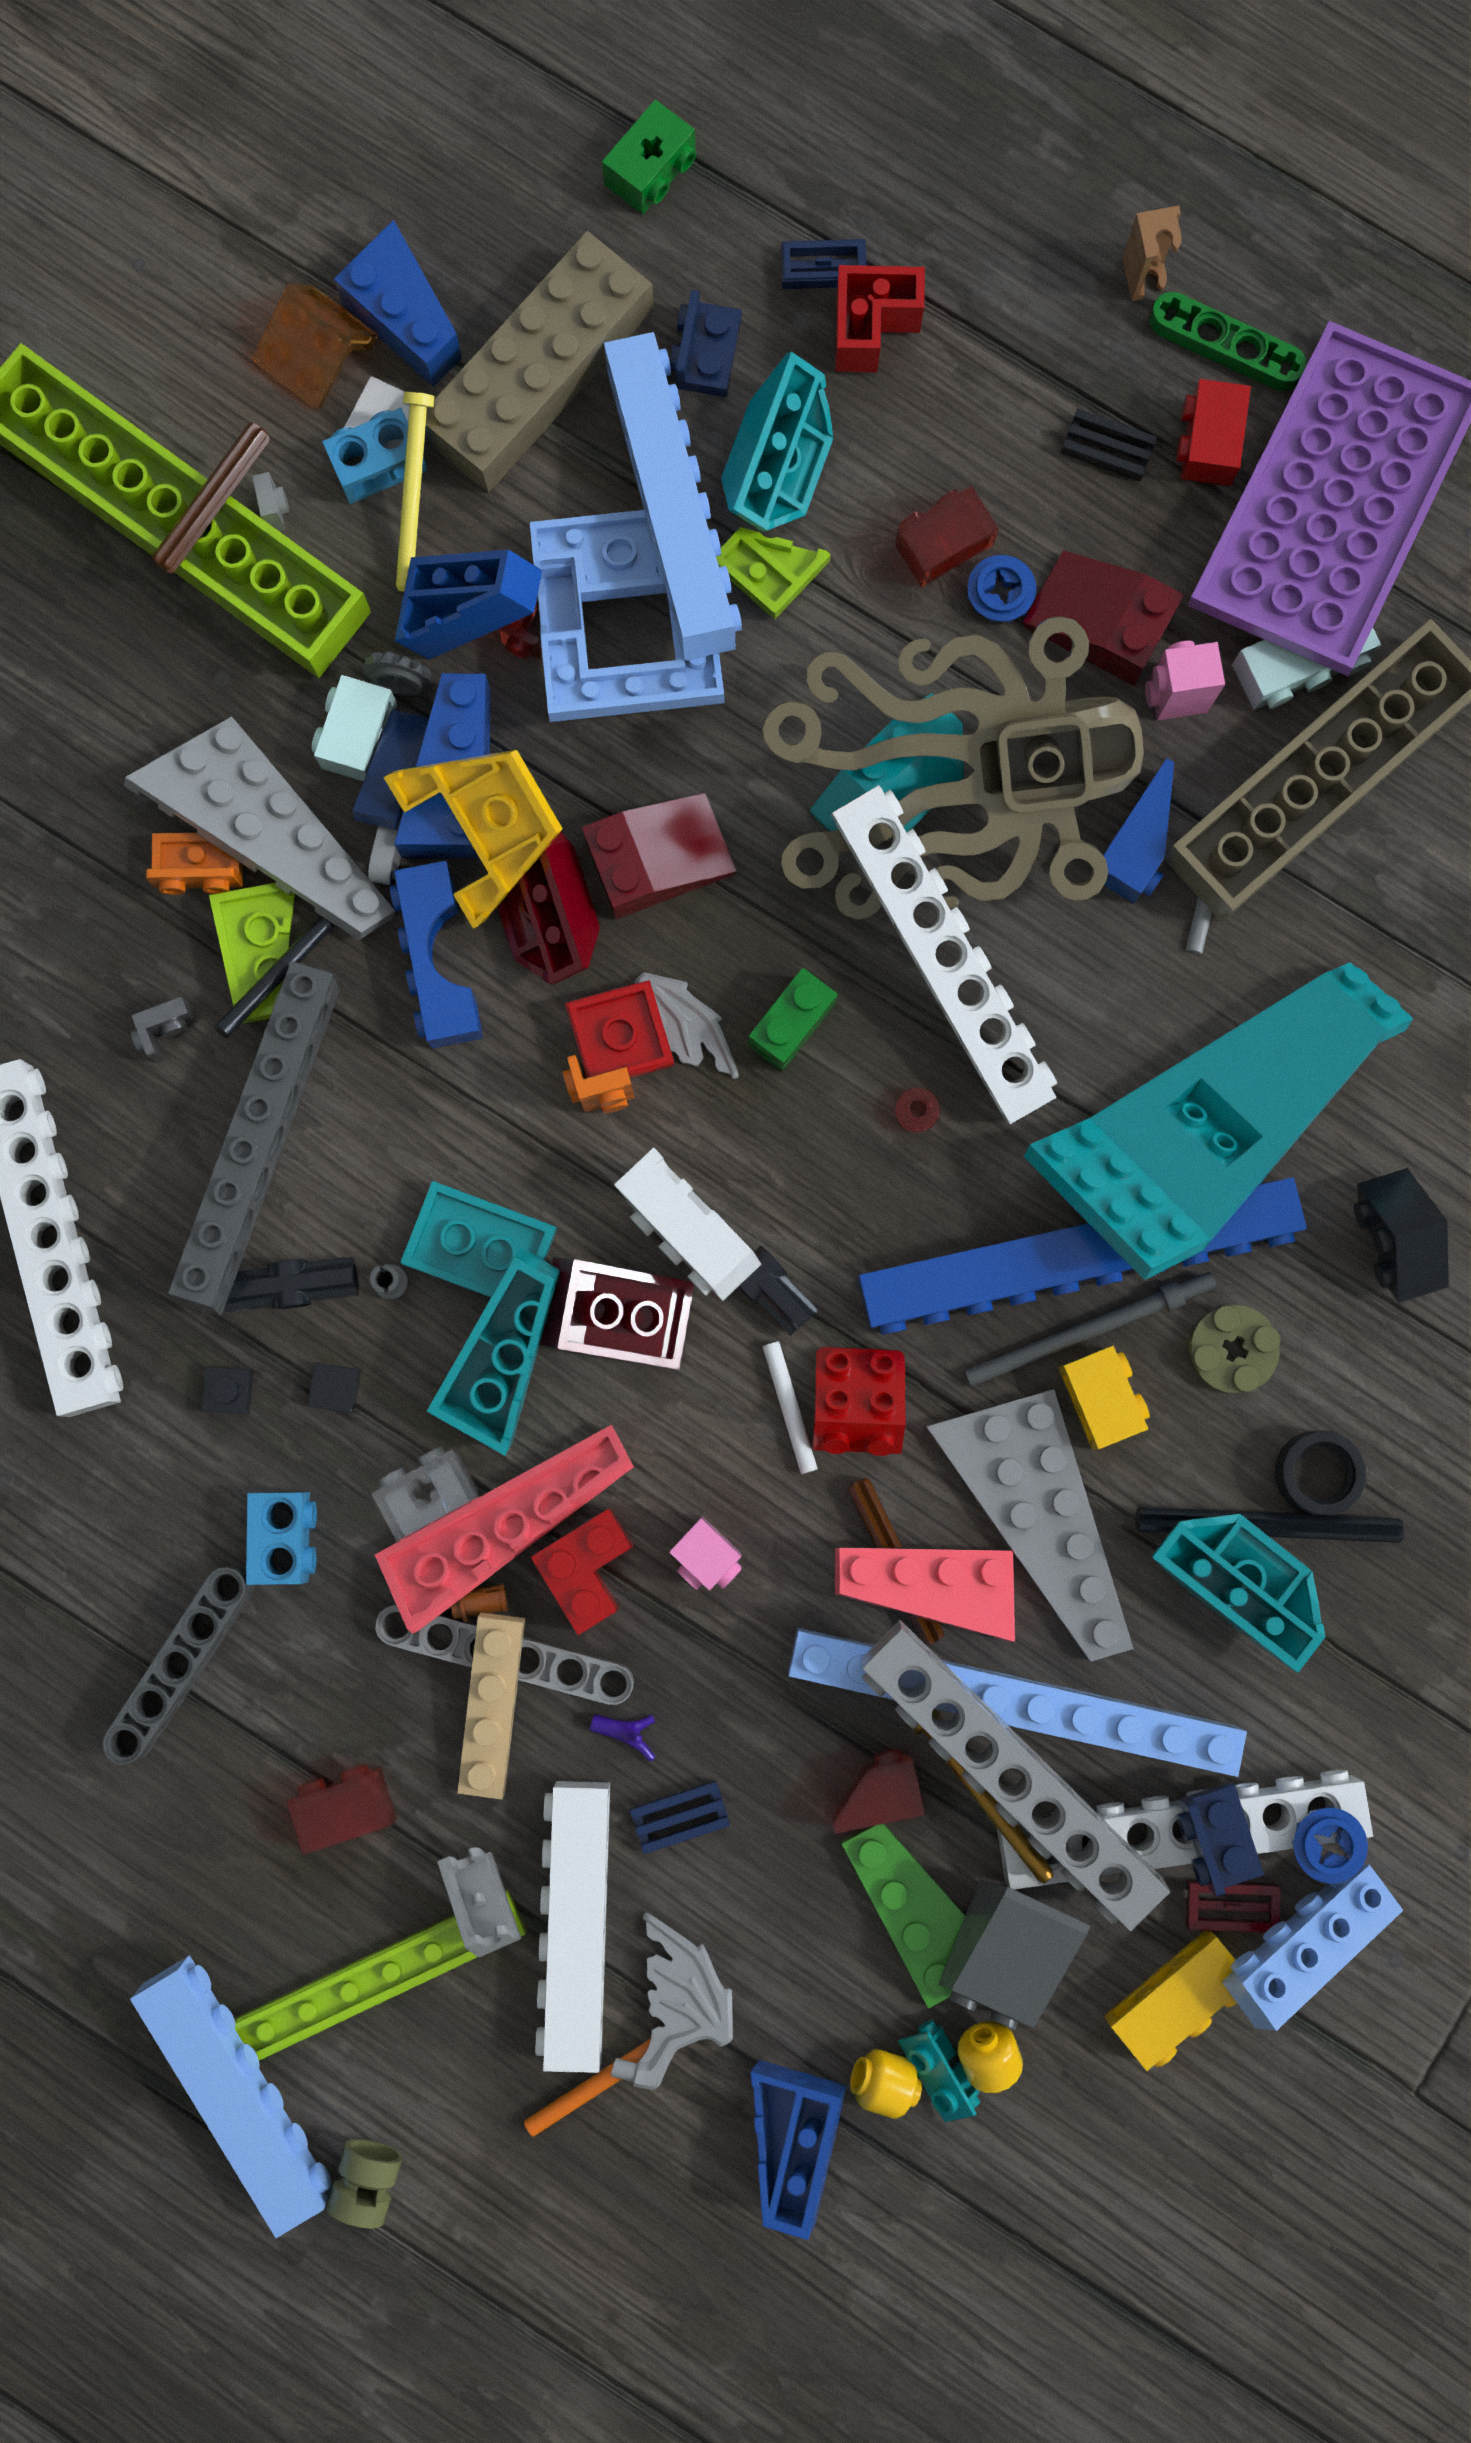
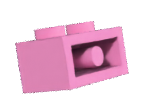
[1145,641,1225,721]
[669,1516,741,1591]

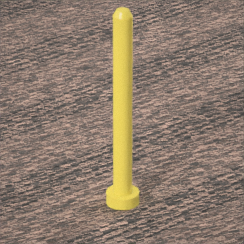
[396,392,434,591]

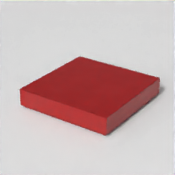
[565,980,674,1078]

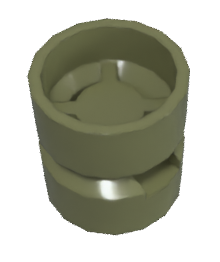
[326,2139,403,2229]

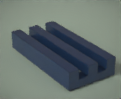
[781,239,866,289]
[630,1780,730,1854]

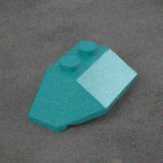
[721,351,834,532]
[809,693,964,840]
[1151,1514,1326,1673]

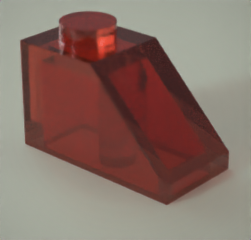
[831,1750,925,1834]

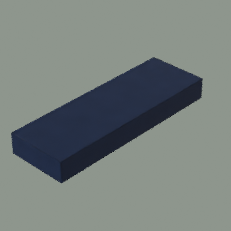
[352,709,429,830]

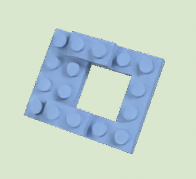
[530,510,725,722]

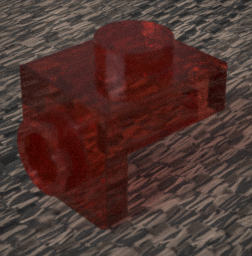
[499,596,543,660]

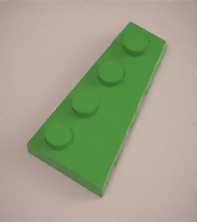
[841,1819,965,2009]

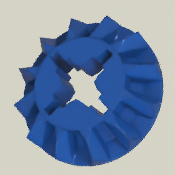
[967,555,1036,624]
[1291,1806,1368,1883]

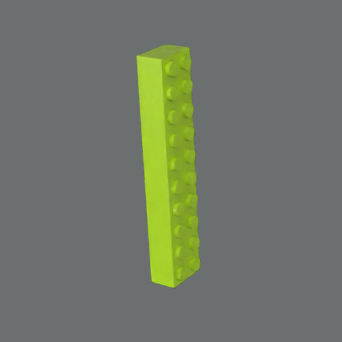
[0,343,371,678]

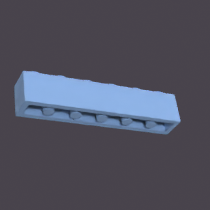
[130,1955,332,2238]

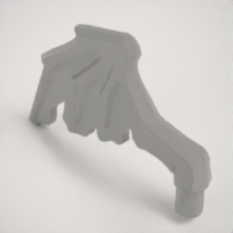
[635,972,739,1079]
[611,1913,733,2090]

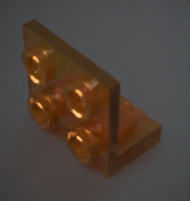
[252,284,378,408]

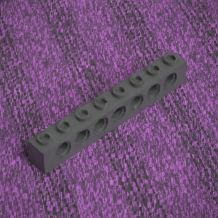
[168,961,340,1317]

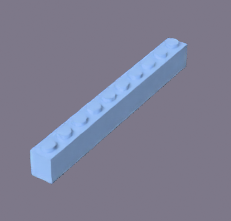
[788,1627,1247,1777]

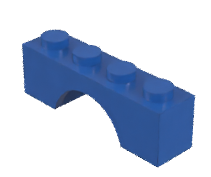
[390,861,484,1049]

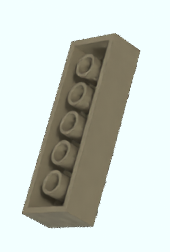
[424,231,654,493]

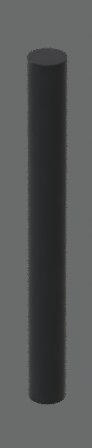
[214,916,336,1038]

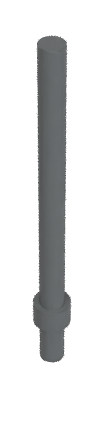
[964,1271,1217,1387]

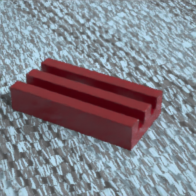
[1185,1880,1281,1933]

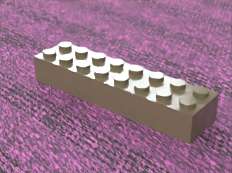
[1163,619,1471,922]

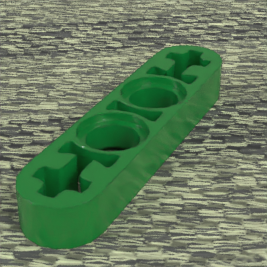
[1149,292,1307,391]

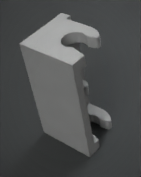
[437,1847,521,1958]

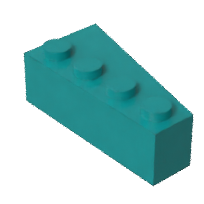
[426,1248,560,1456]

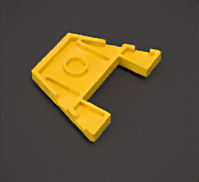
[383,750,563,929]

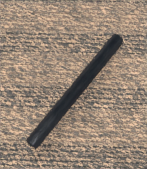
[1135,1507,1404,1543]

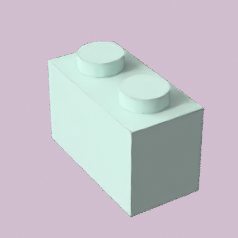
[312,675,397,782]

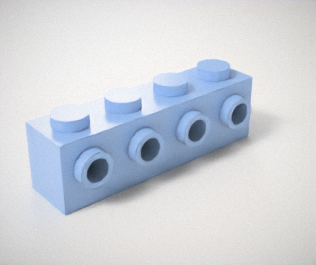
[1222,1865,1403,2031]

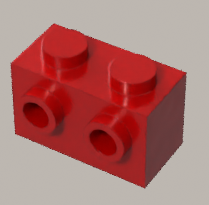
[1176,379,1251,486]

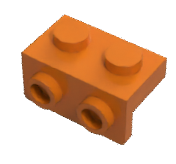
[146,833,243,895]
[562,1055,635,1113]

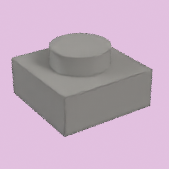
[252,472,289,531]

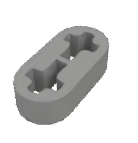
[368,813,403,886]

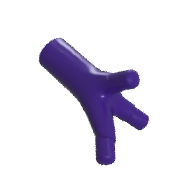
[590,1714,655,1762]

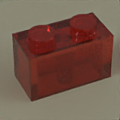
[895,486,999,587]
[287,1763,397,1855]

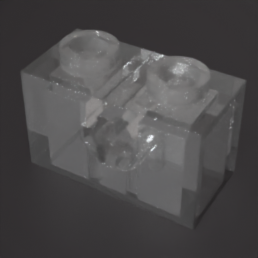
[371,1446,481,1541]

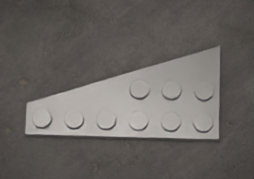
[124,716,395,940]
[925,1389,1134,1662]

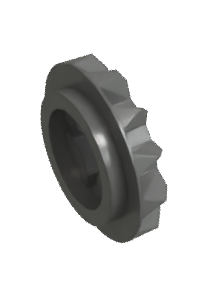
[363,651,433,696]

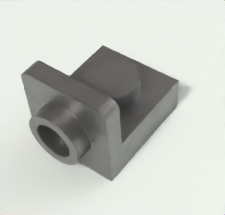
[130,997,197,1062]

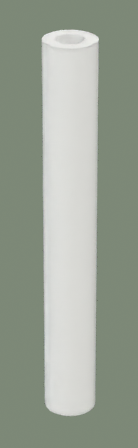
[762,1341,818,1474]

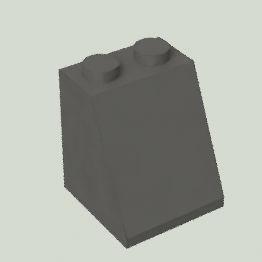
[938,1880,1090,2031]

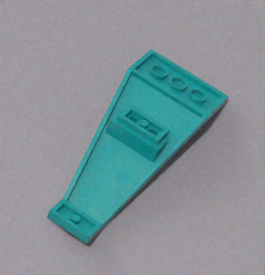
[1023,962,1413,1280]

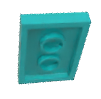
[400,1181,558,1298]

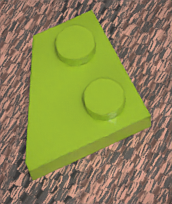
[716,527,831,620]

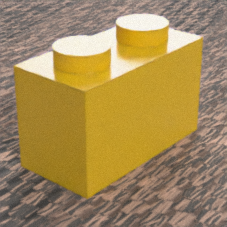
[1058,1346,1150,1450]

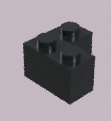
[1353,1168,1449,1303]

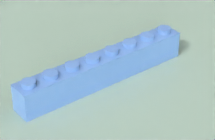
[604,332,742,661]

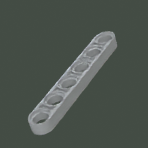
[375,1604,634,1705]

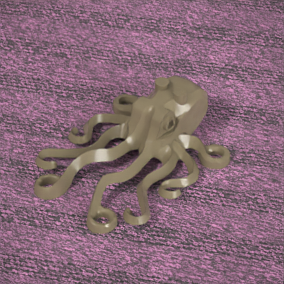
[762,616,1144,920]

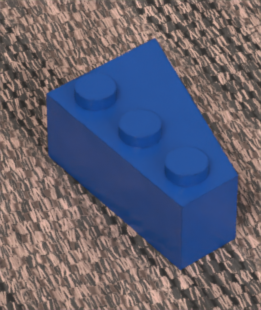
[334,220,462,387]
[394,549,542,660]
[751,2060,847,2240]

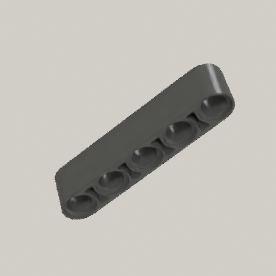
[103,1566,254,1765]

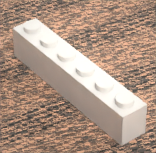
[535,1781,610,2073]

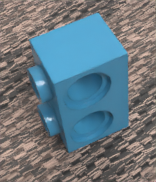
[322,408,427,504]
[246,1492,317,1585]

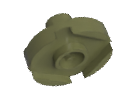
[1188,1305,1280,1394]

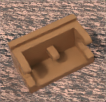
[1122,206,1182,301]

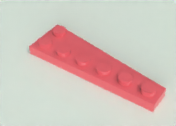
[375,1425,634,1634]

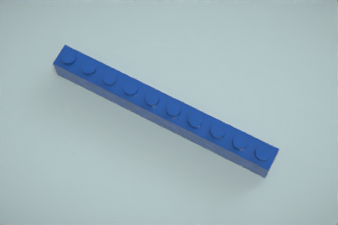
[857,1177,1307,1335]

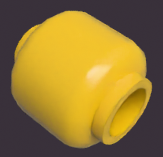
[958,2021,1023,2093]
[850,2049,922,2119]

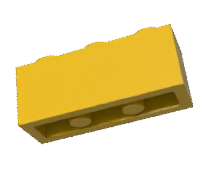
[1104,1930,1237,2071]

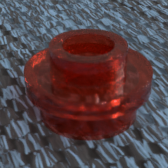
[895,1088,940,1132]

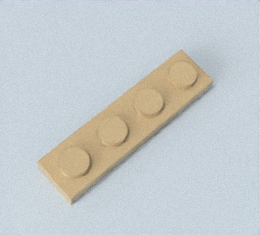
[457,1612,525,1800]

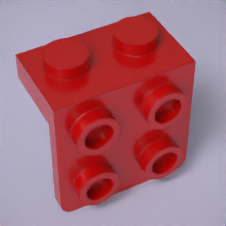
[812,1347,906,1456]

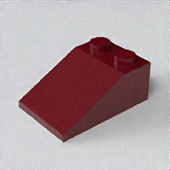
[1021,550,1184,686]
[582,793,737,920]
[540,1257,694,1369]

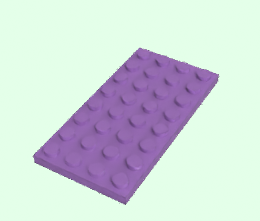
[1188,321,1471,677]

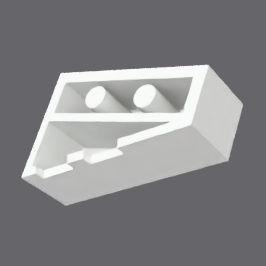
[614,1147,761,1301]

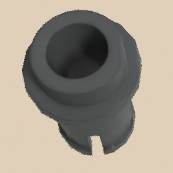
[370,1264,408,1299]

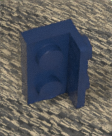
[670,290,742,397]
[1177,1782,1264,1896]

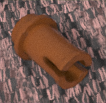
[451,1583,508,1622]

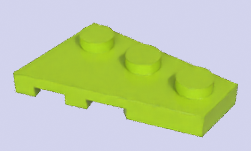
[209,883,295,1024]

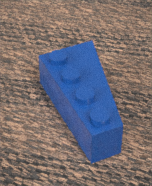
[394,673,491,859]

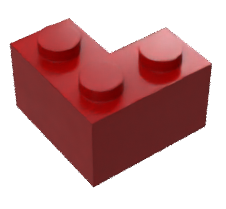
[835,265,925,373]
[531,1508,634,1635]

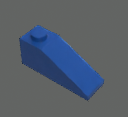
[1103,758,1174,904]

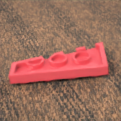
[835,1548,1015,1642]

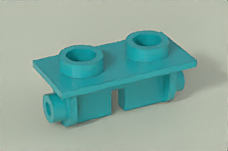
[898,2019,980,2123]

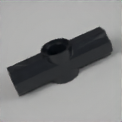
[224,1257,359,1312]

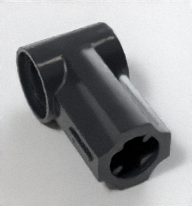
[738,1245,818,1336]

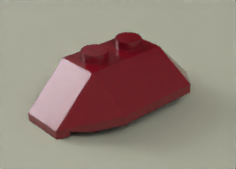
[497,832,600,985]

